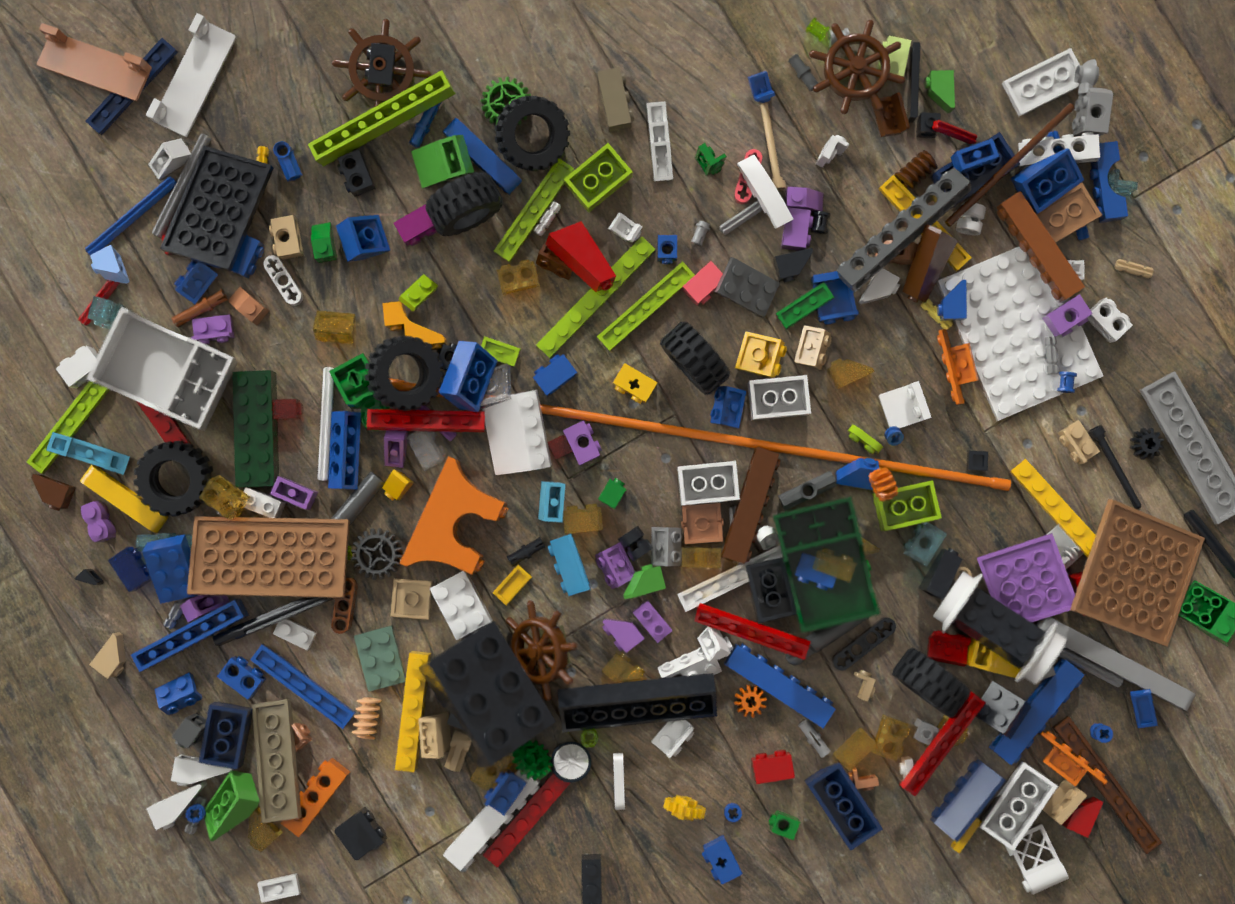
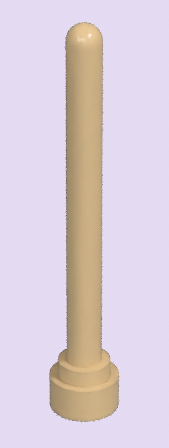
[761,102,786,191]

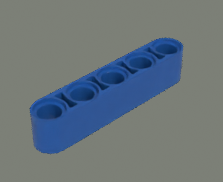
[442,117,522,195]

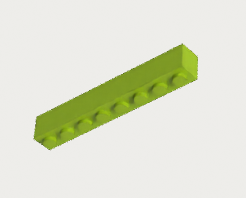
[308,70,456,167]

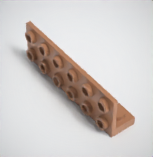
[37,23,152,101]

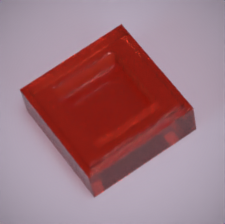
[547,434,573,460]

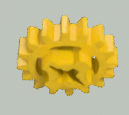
[663,795,706,821]

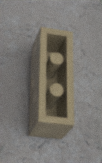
[597,67,634,132]

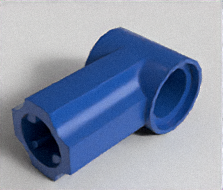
[273,141,303,181]

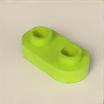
[848,424,883,454]

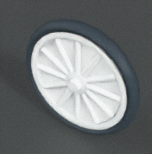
[551,742,592,783]

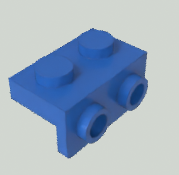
[154,672,202,715]

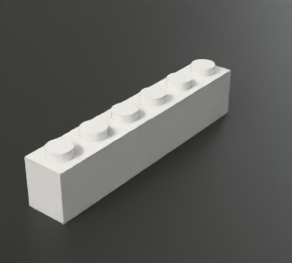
[443,769,540,871]

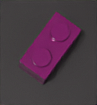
[393,204,437,246]

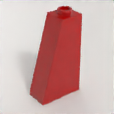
[545,221,616,292]

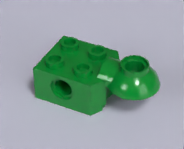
[329,353,390,431]

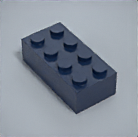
[930,132,1020,209]

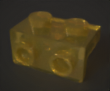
[812,547,856,582]

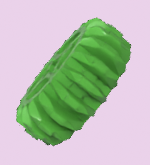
[481,76,531,125]

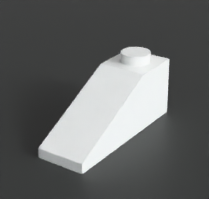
[171,754,234,786]
[146,780,207,830]

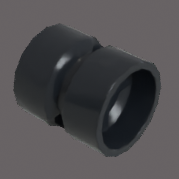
[618,526,653,562]

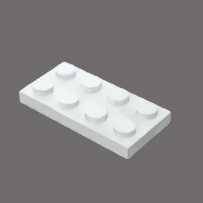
[1002,48,1080,117]

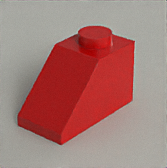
[1062,797,1103,838]

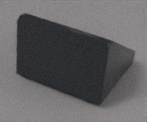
[74,569,104,585]

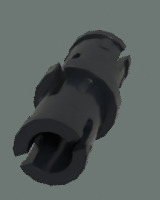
[507,537,546,567]

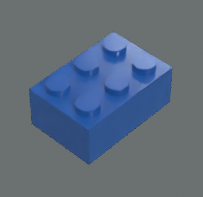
[438,341,498,412]
[142,534,198,604]

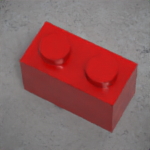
[751,750,795,784]

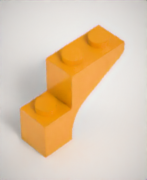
[382,301,447,349]

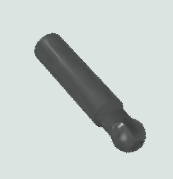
[331,471,385,526]
[786,617,870,665]

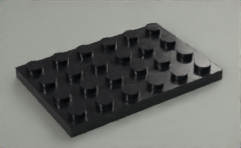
[160,146,274,272]

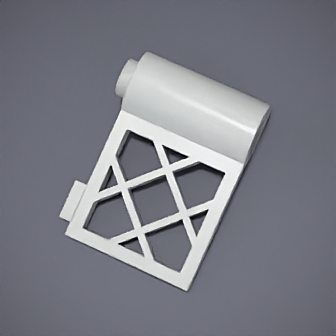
[1005,824,1069,895]

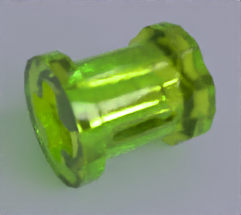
[805,17,830,42]
[581,729,598,748]

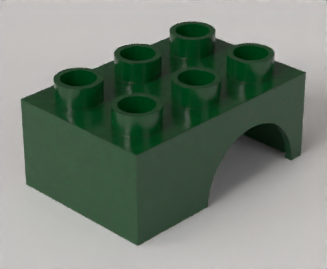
[773,497,881,633]

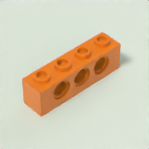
[281,758,350,838]

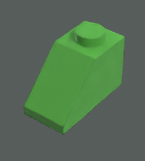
[924,70,955,113]
[623,564,666,599]

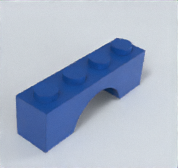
[1090,141,1128,223]

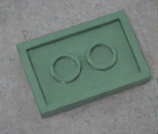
[354,625,406,692]

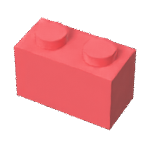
[682,261,723,306]

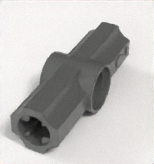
[778,471,837,511]

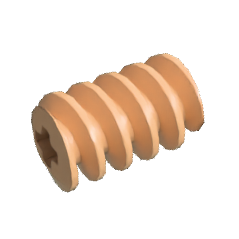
[352,697,382,739]

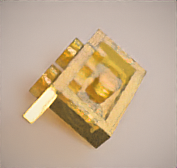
[313,311,356,344]

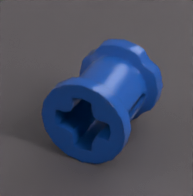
[1057,371,1077,393]
[1090,723,1113,743]

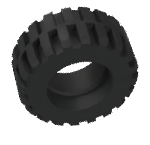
[494,96,570,171]
[426,172,503,237]
[660,321,731,395]
[365,336,444,411]
[133,441,214,517]
[892,648,970,718]

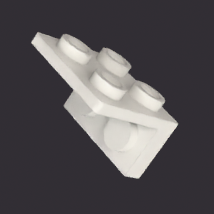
[879,381,931,428]

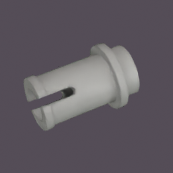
[691,220,710,246]

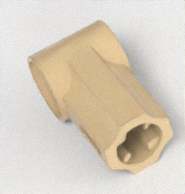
[444,730,472,772]

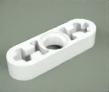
[264,255,303,306]
[613,753,625,810]

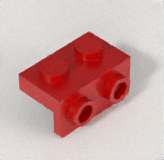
[927,630,971,667]

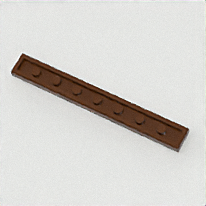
[1052,716,1162,854]

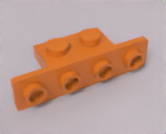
[937,329,979,405]
[1038,731,1108,787]

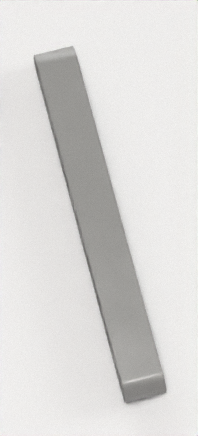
[1036,617,1196,711]

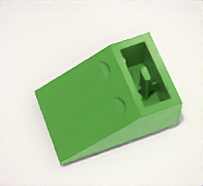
[411,135,474,188]

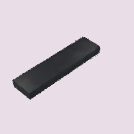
[907,42,921,123]

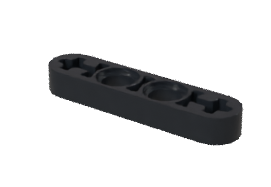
[832,617,896,671]

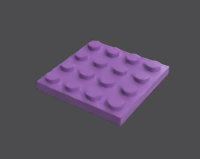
[977,533,1075,622]

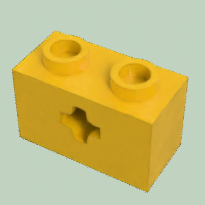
[613,363,658,404]

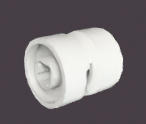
[956,202,986,235]

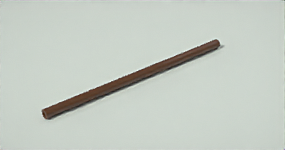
[945,103,1075,227]

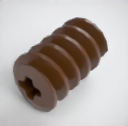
[894,150,938,189]

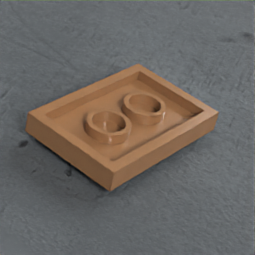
[1036,183,1102,243]

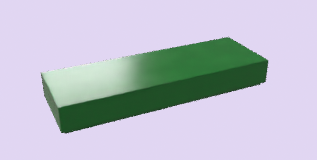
[776,282,834,330]

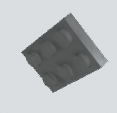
[715,257,780,317]

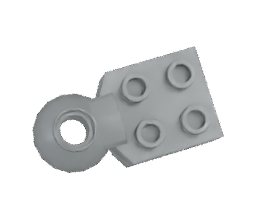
[1072,59,1113,136]

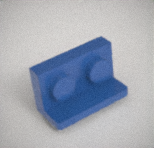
[174,260,218,304]
[710,386,746,428]
[484,769,527,816]

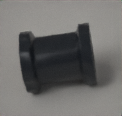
[811,211,831,234]

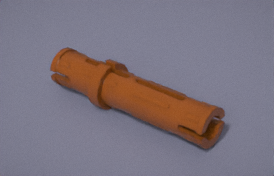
[171,289,228,328]

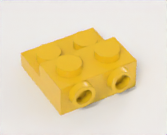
[735,332,787,379]

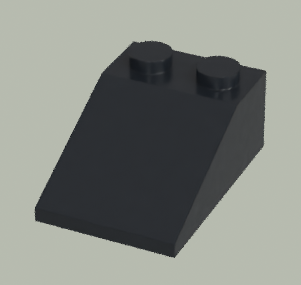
[745,557,797,623]

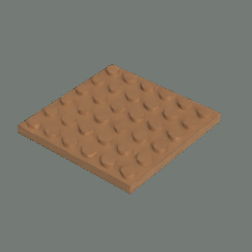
[1070,499,1205,647]

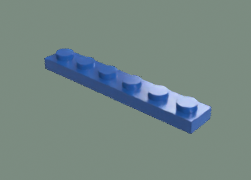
[250,644,356,729]

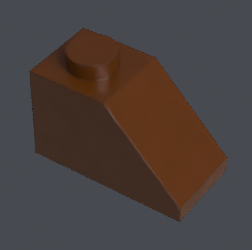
[31,474,76,511]

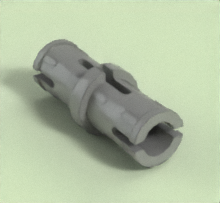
[798,719,831,758]

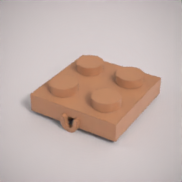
[681,503,724,544]

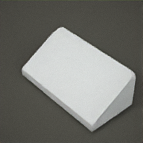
[697,626,731,663]

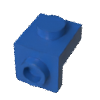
[748,71,775,103]

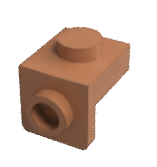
[292,723,312,752]
[848,766,879,791]

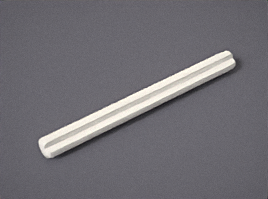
[318,367,334,481]

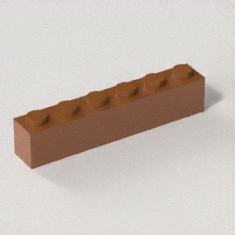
[996,191,1085,302]

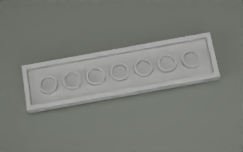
[1139,371,1235,524]

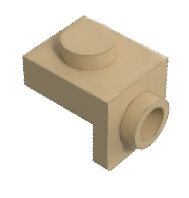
[853,670,875,702]

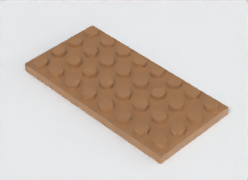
[187,516,350,598]

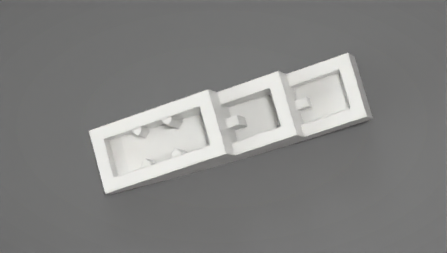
[646,101,673,181]
[737,155,793,229]

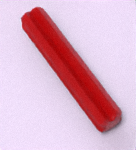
[932,120,977,145]
[78,280,120,326]

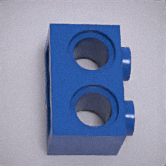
[217,656,266,700]

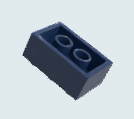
[199,702,253,769]

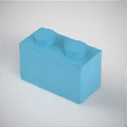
[538,481,565,522]

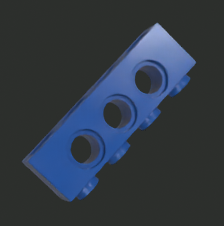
[328,411,361,489]

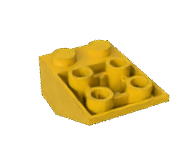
[967,637,1020,678]

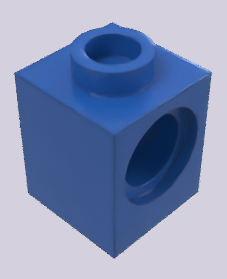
[657,235,677,264]

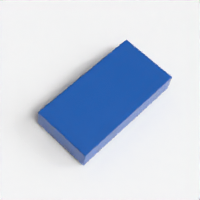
[1130,689,1158,728]

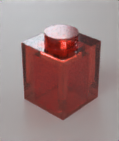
[273,399,303,420]

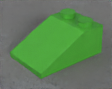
[204,770,260,841]

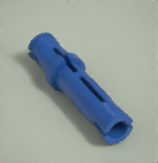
[409,102,442,148]

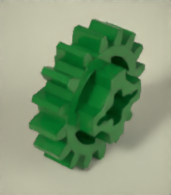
[511,740,553,781]

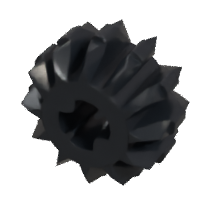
[1130,428,1164,460]

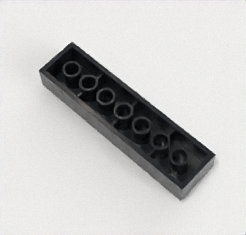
[558,673,717,732]

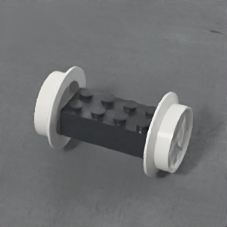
[933,571,1066,685]

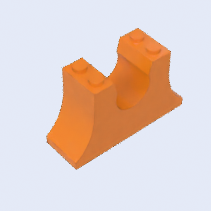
[400,456,509,574]

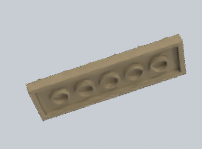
[252,699,301,823]

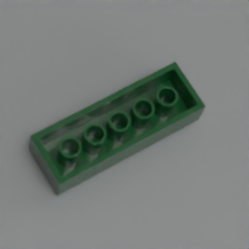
[232,370,279,488]

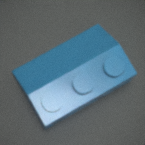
[548,534,591,596]

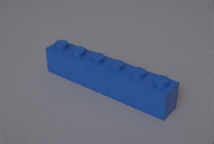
[131,598,250,672]
[724,643,836,729]
[988,658,1084,765]

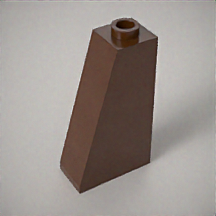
[902,224,958,303]

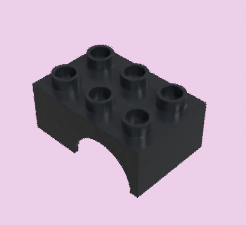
[418,621,556,768]

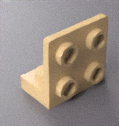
[418,712,451,758]

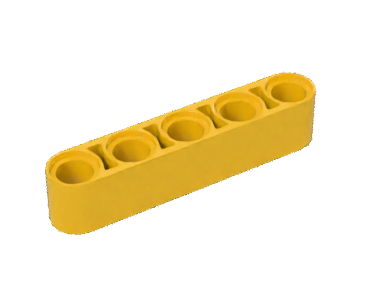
[80,465,169,533]

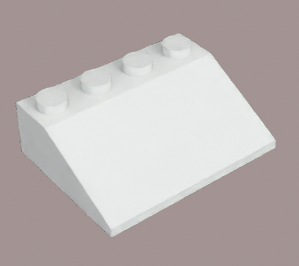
[481,390,552,475]

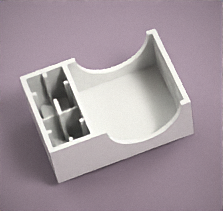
[87,307,238,431]

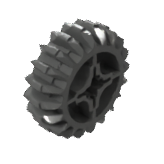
[351,528,403,580]

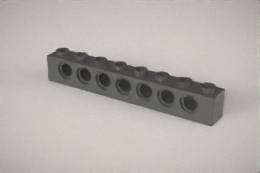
[837,167,971,293]

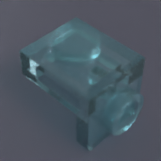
[1108,169,1138,196]

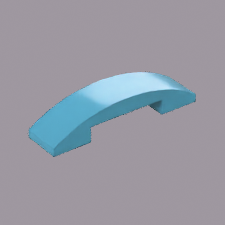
[46,432,130,475]

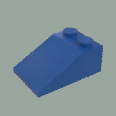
[1011,148,1084,214]

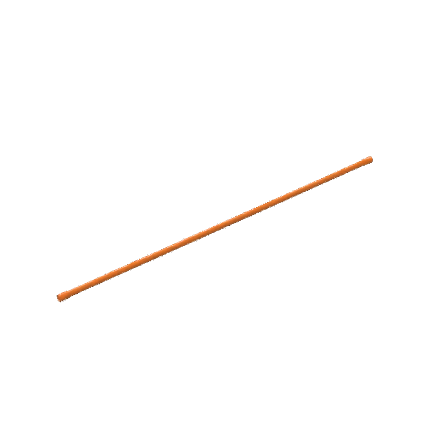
[390,378,1011,491]

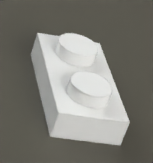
[273,619,317,651]
[257,873,301,903]

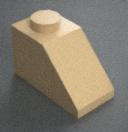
[89,632,126,679]

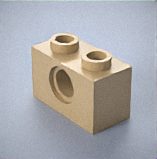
[269,215,304,260]

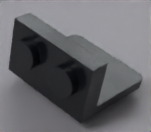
[334,807,387,860]

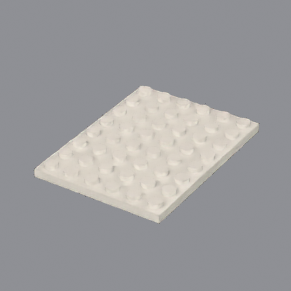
[936,246,1103,421]

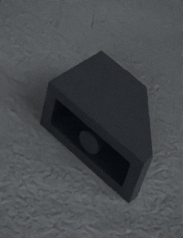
[773,248,813,283]

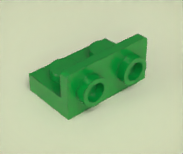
[695,143,727,176]

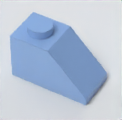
[90,245,130,284]

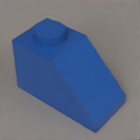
[937,280,967,321]
[835,458,879,490]

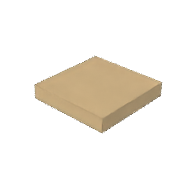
[390,578,433,620]

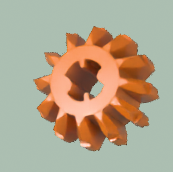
[869,467,898,501]
[734,684,767,718]

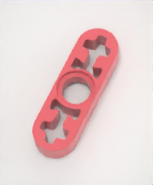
[734,149,762,204]

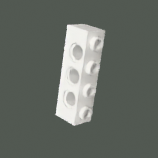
[1018,132,1100,169]

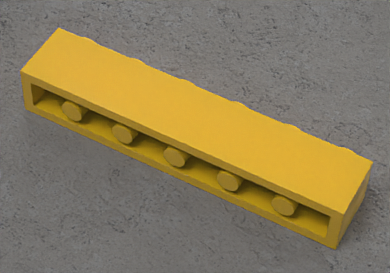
[395,651,431,772]

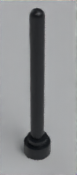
[1088,425,1142,509]

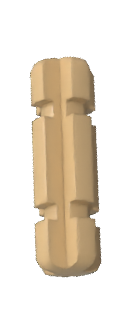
[1115,259,1154,278]

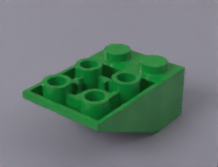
[1178,580,1235,647]

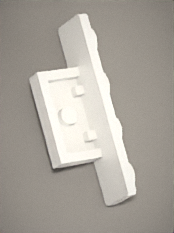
[658,636,733,678]

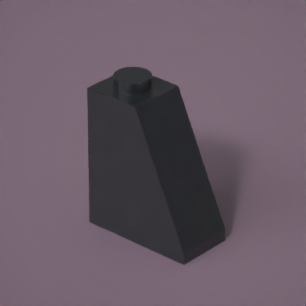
[918,548,963,600]

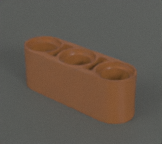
[331,577,358,634]

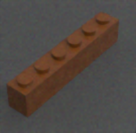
[720,447,780,565]

